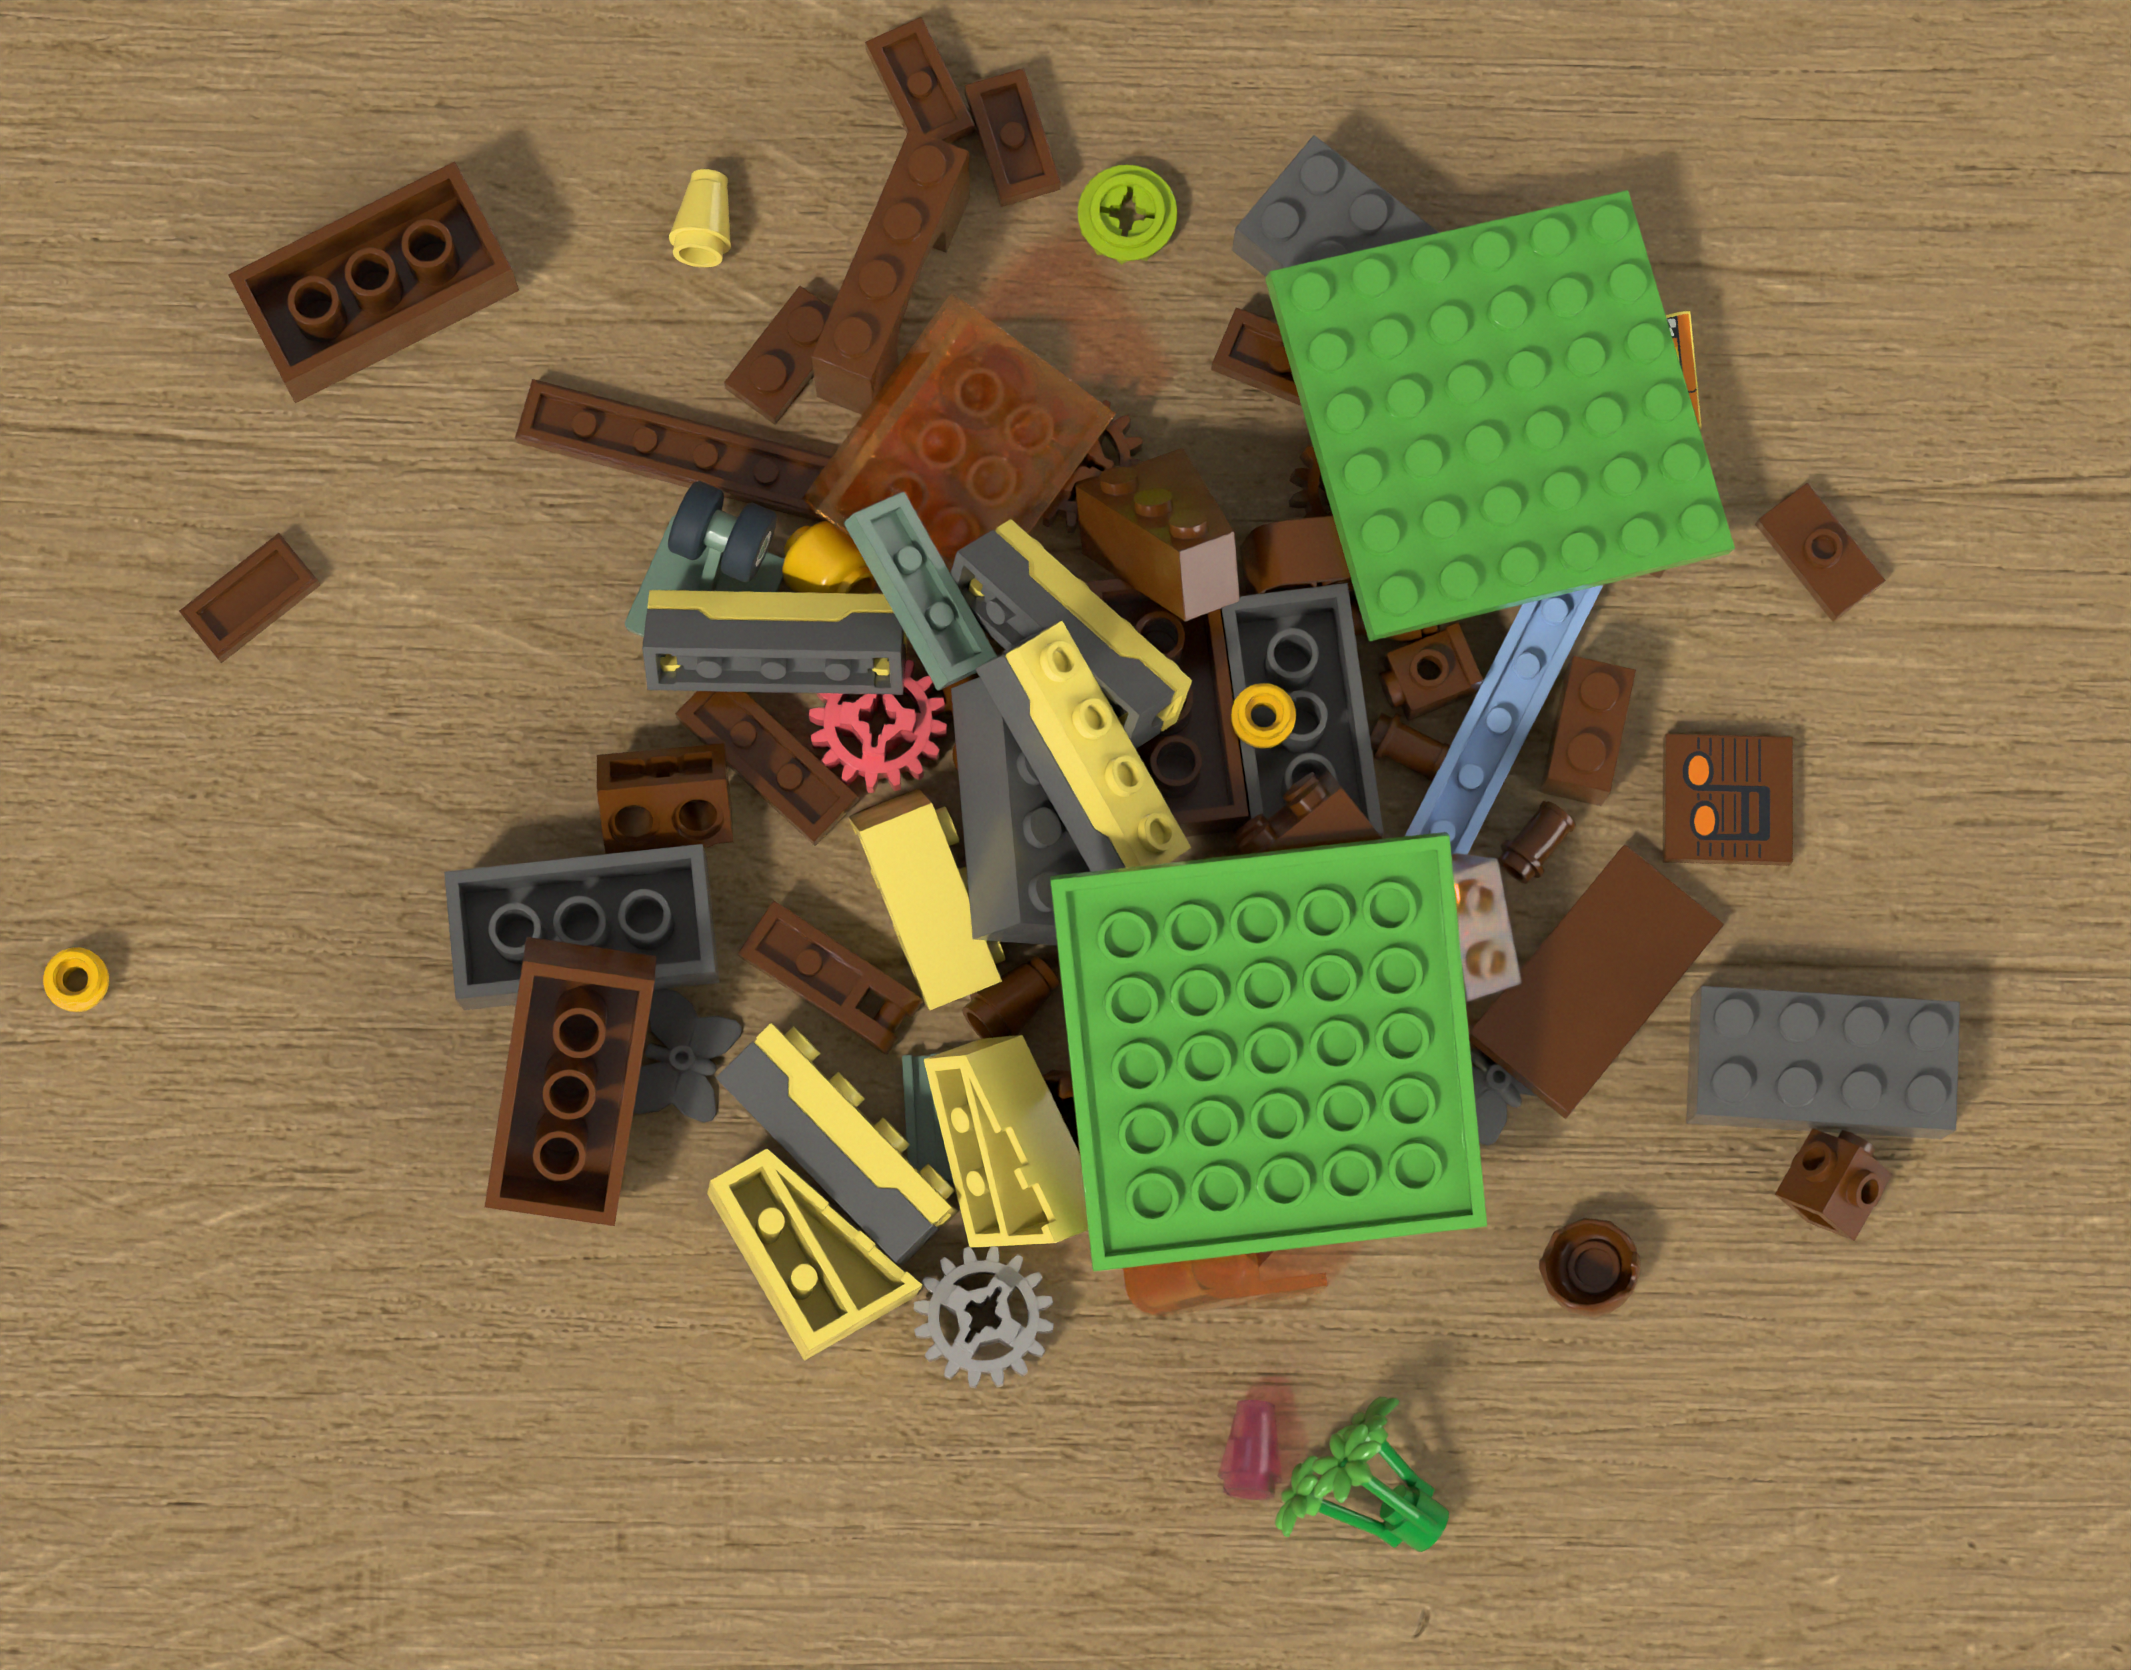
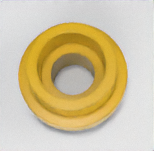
[1231,683,1296,748]
[43,947,109,1012]

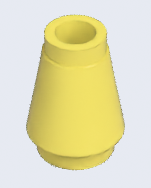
[669,169,731,267]

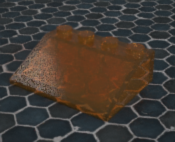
[802,293,1116,573]

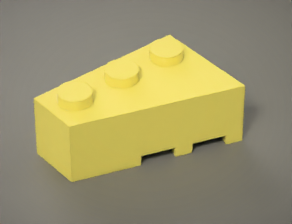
[848,788,1006,1010]
[924,1035,1088,1247]
[707,1149,922,1361]

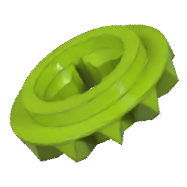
[1078,165,1177,265]

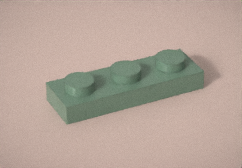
[844,491,996,691]

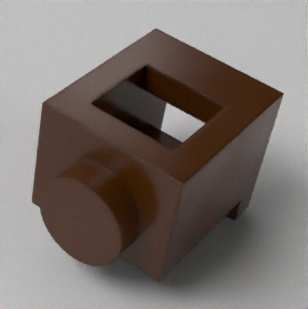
[1378,623,1483,721]

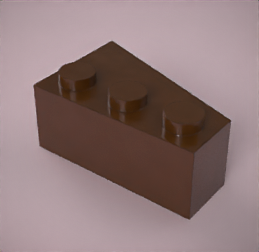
[1076,448,1240,621]

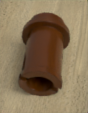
[1369,712,1450,781]
[1497,801,1576,884]

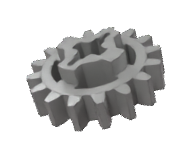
[913,1246,1054,1388]

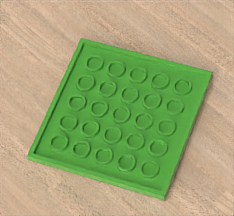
[1265,190,1735,641]
[1050,832,1487,1271]

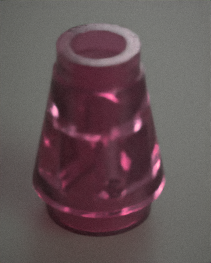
[1218,1400,1283,1500]

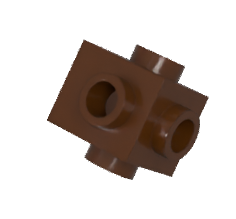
[1775,1128,1892,1241]

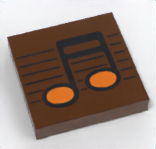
[1663,734,1793,866]

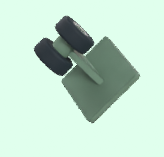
[625,481,784,637]

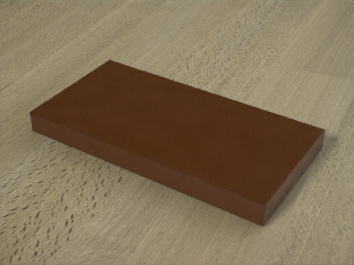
[1469,844,1724,1119]

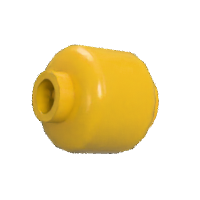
[782,521,876,594]

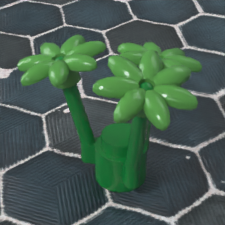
[1275,1396,1449,1552]

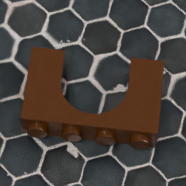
[811,128,970,420]

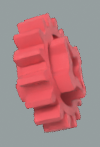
[809,659,947,793]

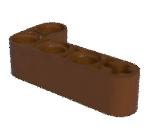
[1240,516,1354,596]

